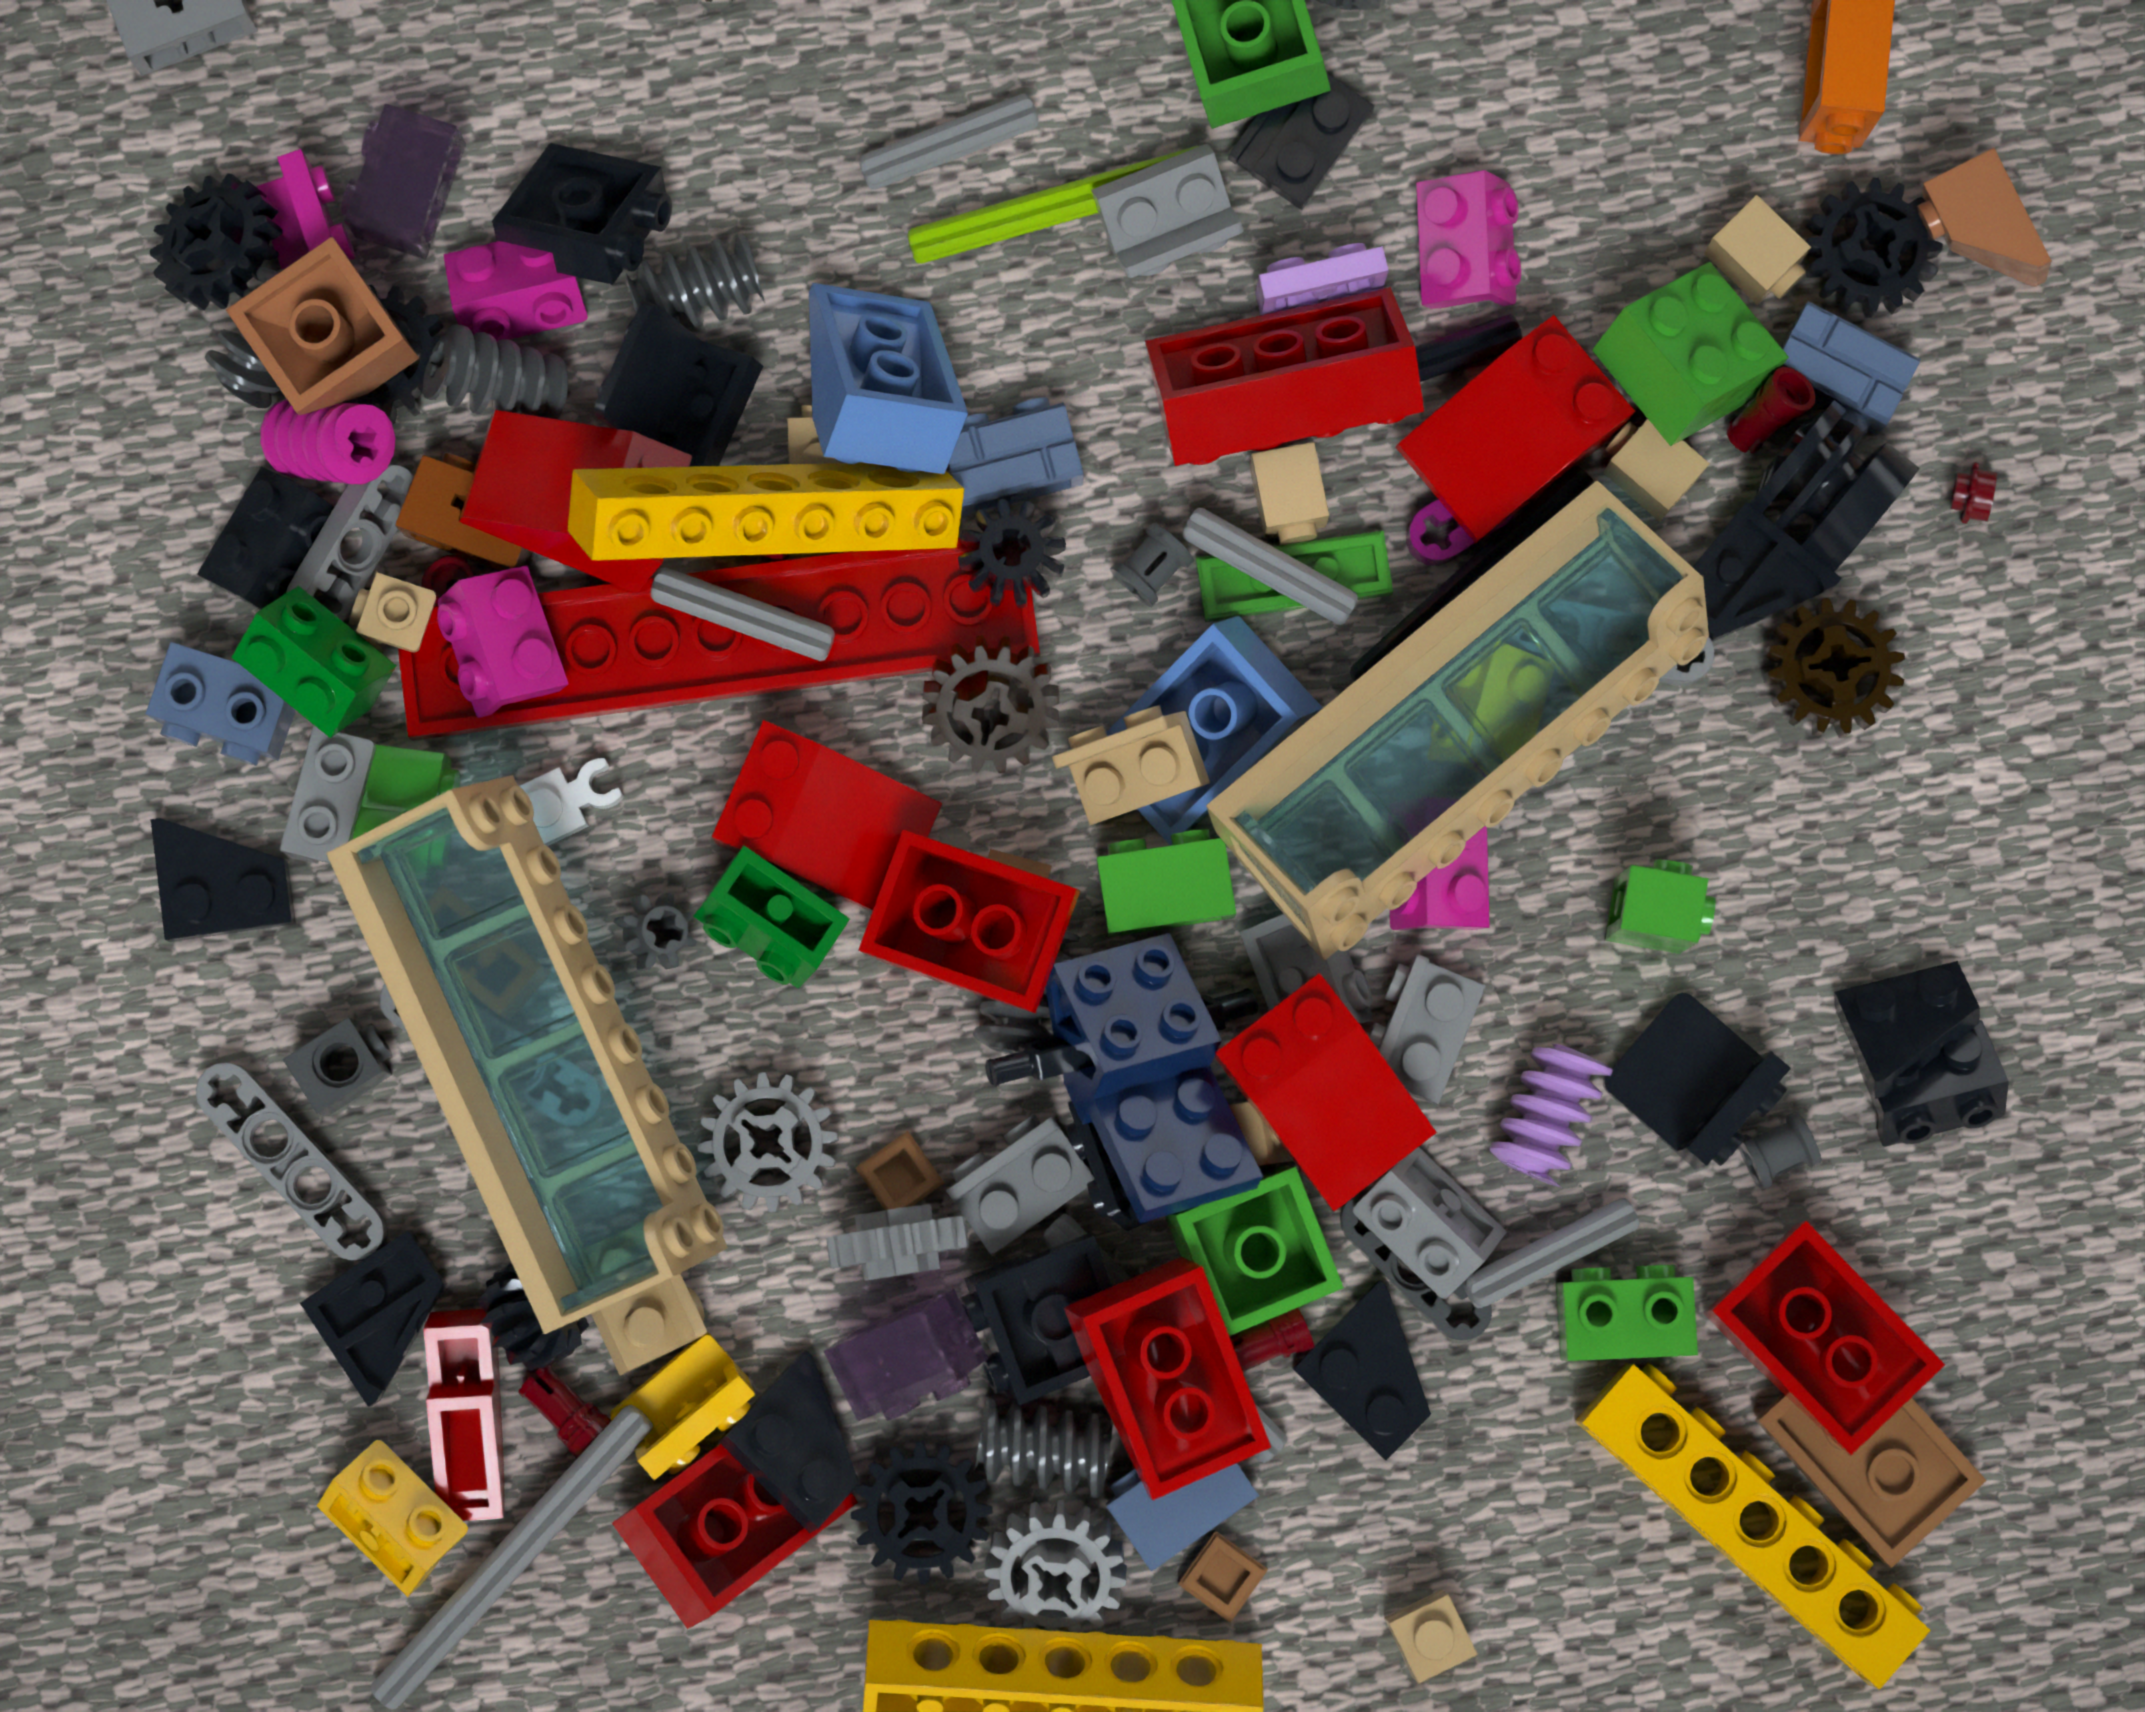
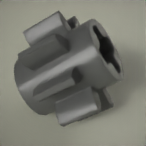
[614,893,697,971]

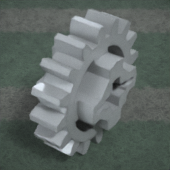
[697,1072,839,1213]
[826,1204,969,1281]
[984,1500,1127,1633]

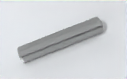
[859,94,1038,190]
[1183,508,1358,625]
[650,567,835,661]
[1463,1198,1639,1308]

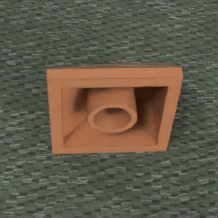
[1917,148,2052,287]
[226,237,419,416]

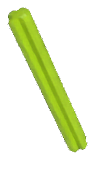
[908,146,1199,264]

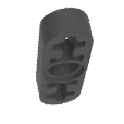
[1340,1190,1492,1340]

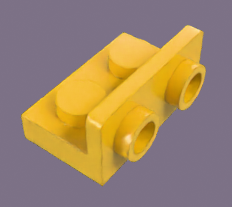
[317,1440,468,1597]

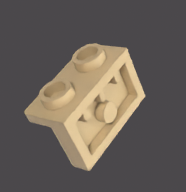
[1052,705,1210,825]
[582,1219,707,1376]

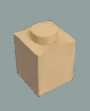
[1704,195,1811,305]
[1603,419,1710,522]
[1249,442,1329,545]
[1384,1589,1478,1684]

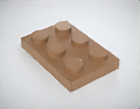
[1755,1394,1987,1568]

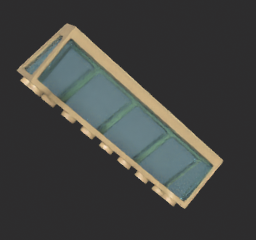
[1206,480,1709,961]
[326,775,728,1334]

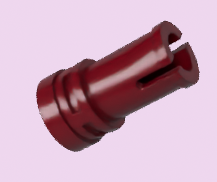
[1726,367,1815,454]
[1229,1308,1315,1372]
[518,1365,611,1459]

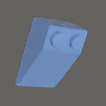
[809,283,968,474]
[1106,616,1323,846]

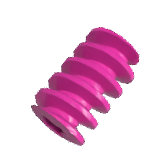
[260,399,396,485]

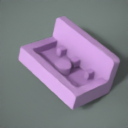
[1255,243,1389,315]

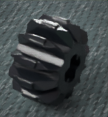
[958,499,1066,608]
[478,1263,589,1371]

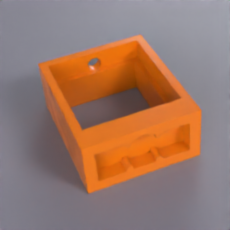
[1799,0,1895,154]

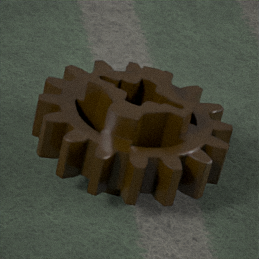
[1763,598,1905,738]
[922,635,1060,773]

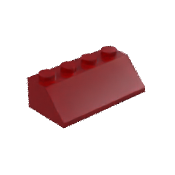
[1145,287,1424,466]

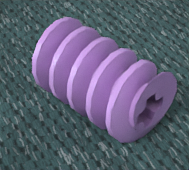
[1490,1044,1613,1188]

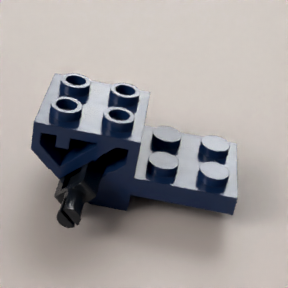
[985,933,1263,1223]

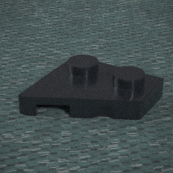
[1693,501,1842,642]
[1834,961,1980,1099]

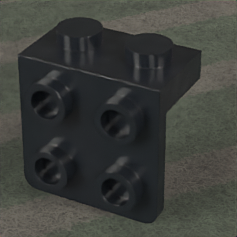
[594,302,763,467]
[1603,993,1791,1169]

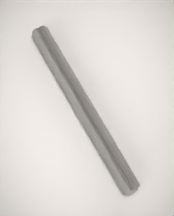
[370,1405,653,1710]

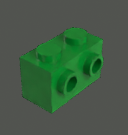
[231,585,397,738]
[693,846,850,989]

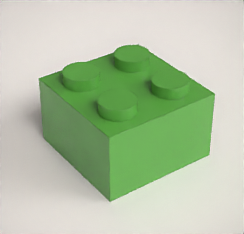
[1172,0,1331,129]
[1592,262,1789,446]
[1165,1165,1344,1336]

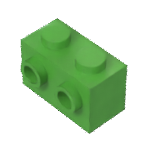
[1097,829,1236,938]
[1604,859,1716,954]
[1556,1265,1698,1361]

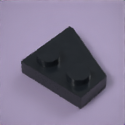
[151,818,296,942]
[300,1230,447,1407]
[1292,1280,1431,1461]
[718,1350,859,1533]

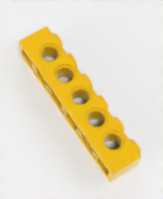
[568,463,965,560]
[1575,1363,1931,1690]
[863,1620,1264,1712]

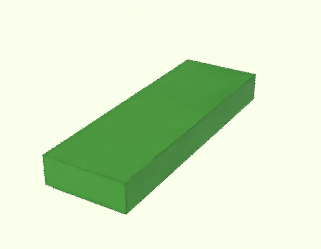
[1196,531,1393,622]

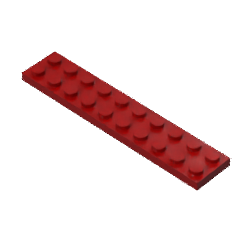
[398,537,1040,741]

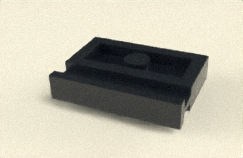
[1228,73,1375,210]

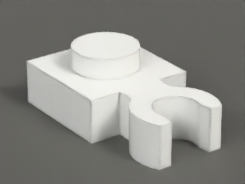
[519,758,624,846]

